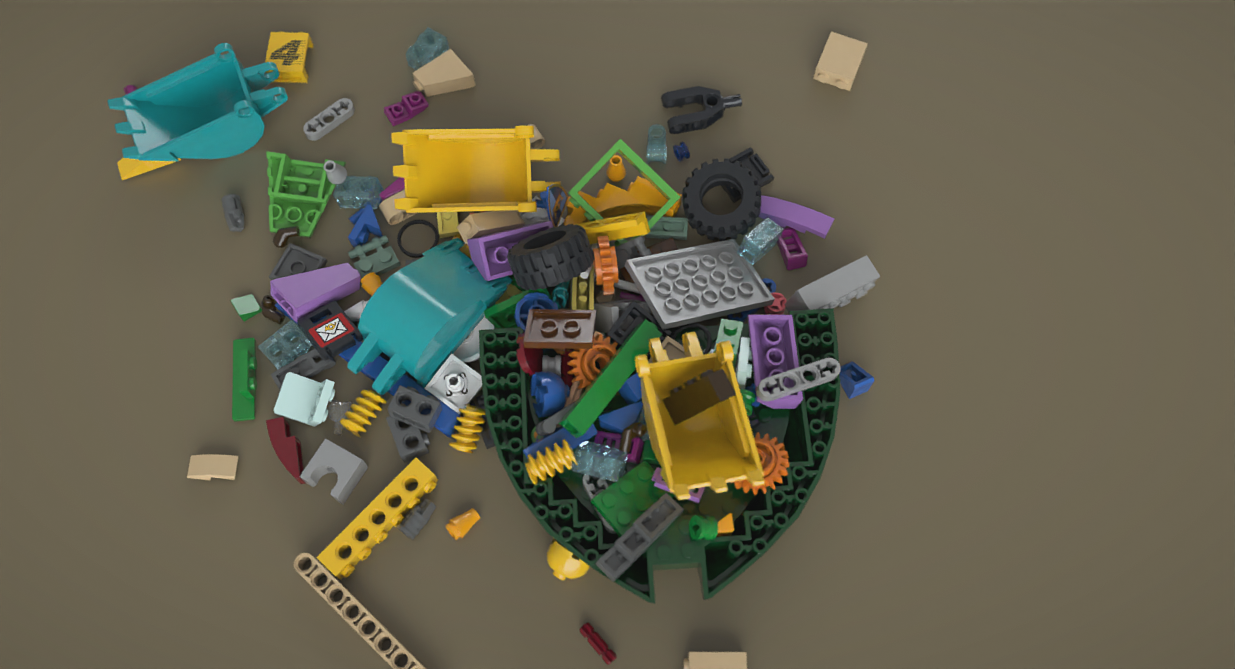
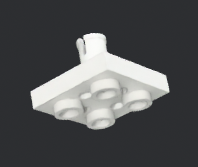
[425,354,482,415]

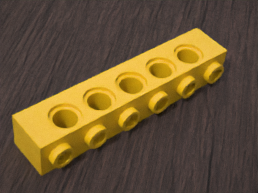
[316,458,438,580]

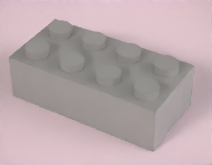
[784,255,880,312]

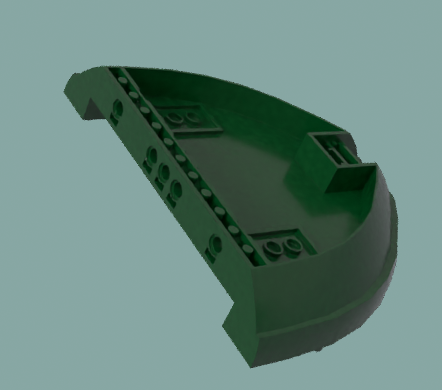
[479,308,840,603]

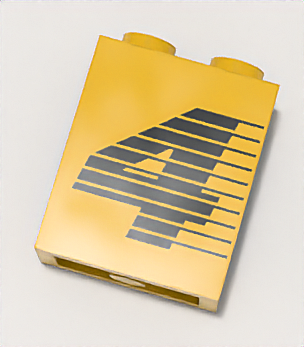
[265,31,313,83]

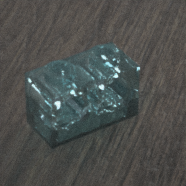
[405,28,449,70]
[333,176,384,209]
[737,217,784,265]
[258,320,312,370]
[572,441,628,482]

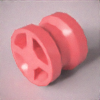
[764,292,787,315]

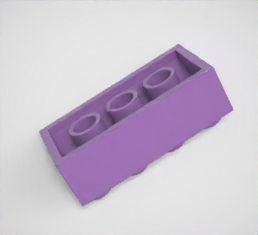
[467,221,553,281]
[747,315,803,409]

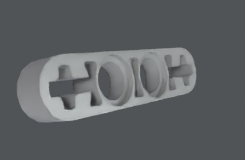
[756,358,841,402]

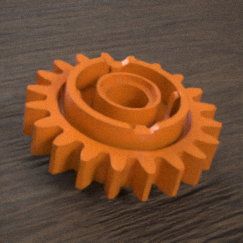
[593,236,618,296]
[567,334,617,390]
[730,432,790,495]

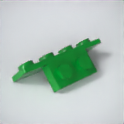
[232,338,257,421]

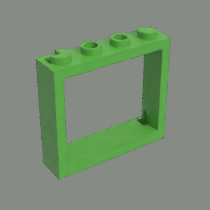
[568,139,680,247]

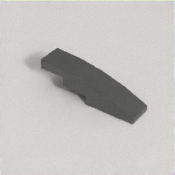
[596,493,683,582]

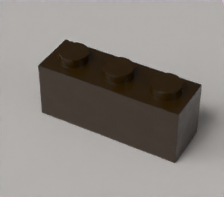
[662,368,736,425]

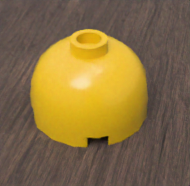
[547,538,590,580]

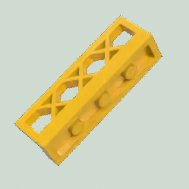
[573,211,650,244]

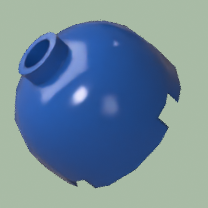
[514,292,558,332]
[531,371,570,417]

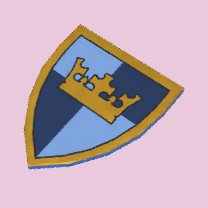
[535,184,569,227]

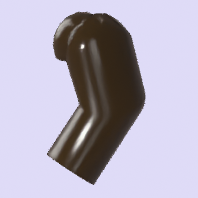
[273,226,300,248]
[261,295,285,324]
[618,422,647,452]

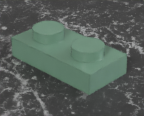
[646,216,688,240]

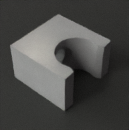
[594,299,651,333]
[300,439,368,505]

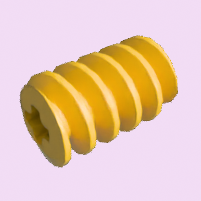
[340,389,387,438]
[449,404,486,453]
[525,439,578,484]

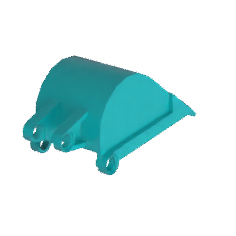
[107,43,288,161]
[347,238,513,395]

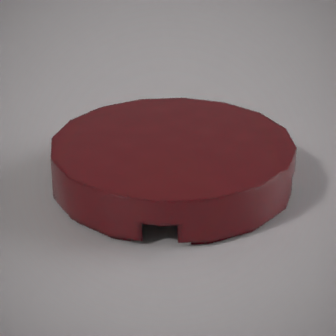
[516,332,543,376]

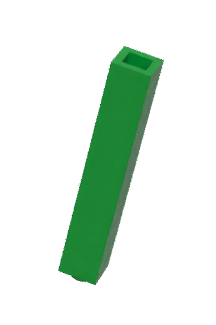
[559,319,662,438]

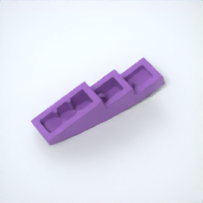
[759,195,834,239]

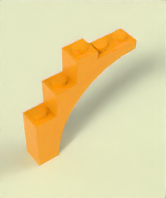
[563,176,682,226]

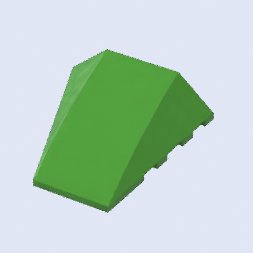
[266,151,346,238]

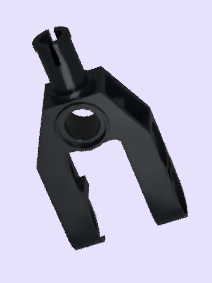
[661,86,742,134]

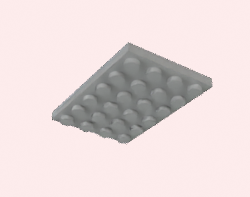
[625,239,775,330]

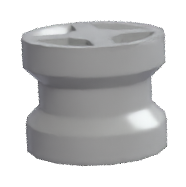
[542,355,561,377]

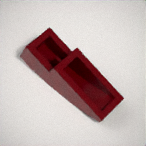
[266,417,306,484]

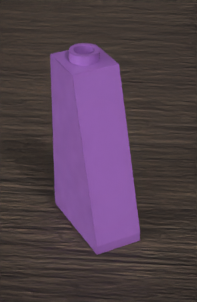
[270,263,361,322]

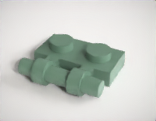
[348,235,401,279]

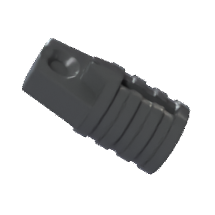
[221,194,244,232]
[397,499,436,540]

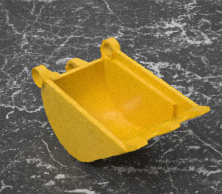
[391,126,561,213]
[635,332,765,500]

